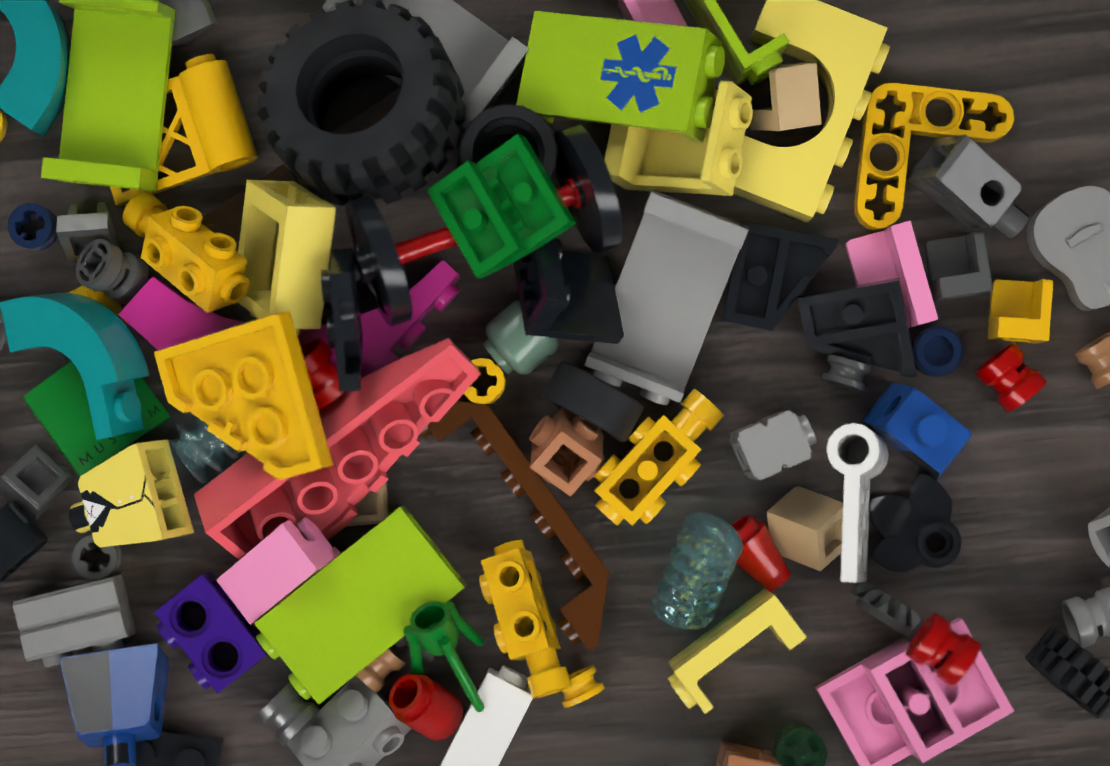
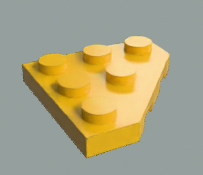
[154,311,333,480]

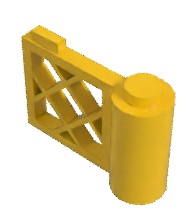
[110,54,258,206]

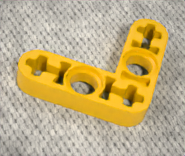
[854,83,1014,231]

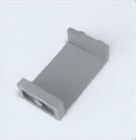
[322,0,529,133]
[584,190,749,405]

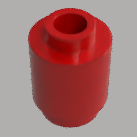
[389,674,463,741]

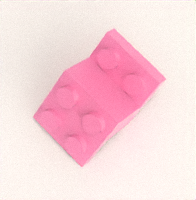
[815,617,1014,766]

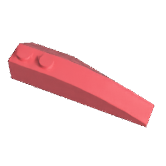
[194,338,481,560]

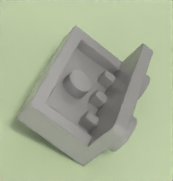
[286,675,412,766]

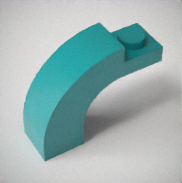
[0,0,71,138]
[0,293,150,440]

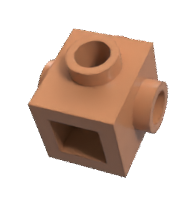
[529,407,605,497]

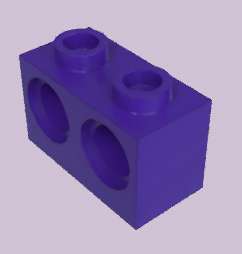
[154,571,268,694]

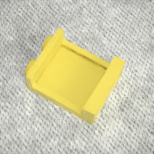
[604,81,752,196]
[667,588,807,714]

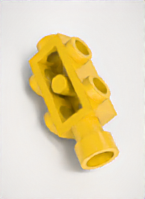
[122,192,250,313]
[594,389,724,526]
[479,540,572,699]

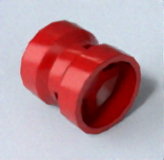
[301,338,345,410]
[974,342,1047,413]
[906,612,981,687]

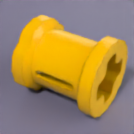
[464,358,506,405]

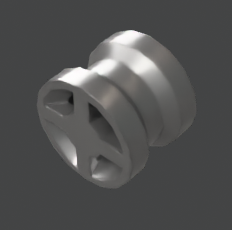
[255,682,320,746]

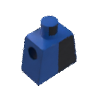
[861,382,972,481]
[60,643,169,766]

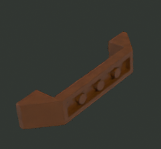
[420,401,609,651]

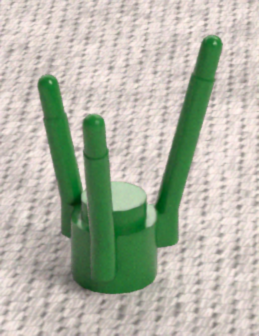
[403,601,484,712]

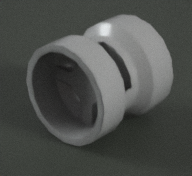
[1061,586,1110,648]

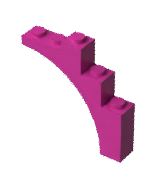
[118,260,460,378]

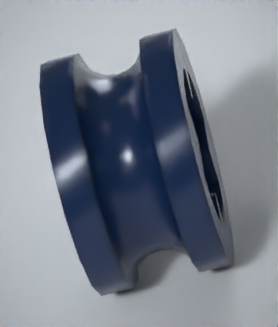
[8,203,58,251]

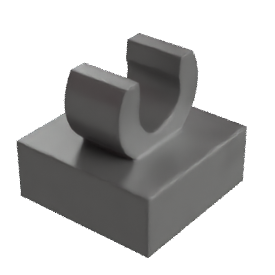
[56,202,119,262]

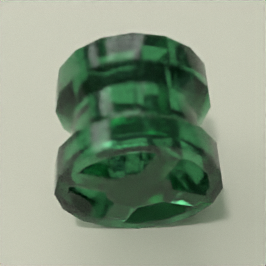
[772,723,827,766]

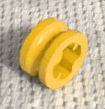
[561,665,605,708]

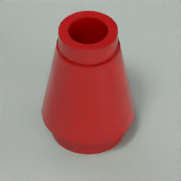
[719,514,791,591]

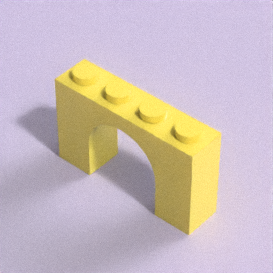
[733,0,890,223]

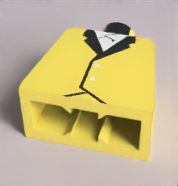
[69,439,194,547]

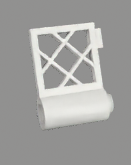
[827,423,889,583]

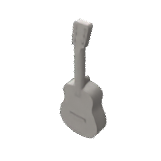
[1027,186,1110,311]

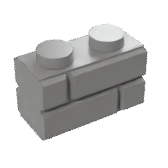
[729,410,817,480]
[13,575,136,668]

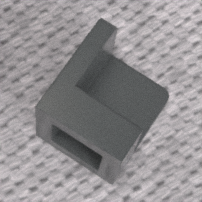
[924,230,993,302]

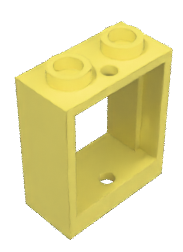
[238,180,336,335]

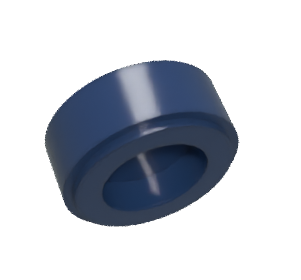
[912,326,963,377]

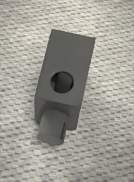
[906,135,1029,239]

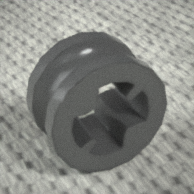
[822,355,873,392]
[72,535,123,580]

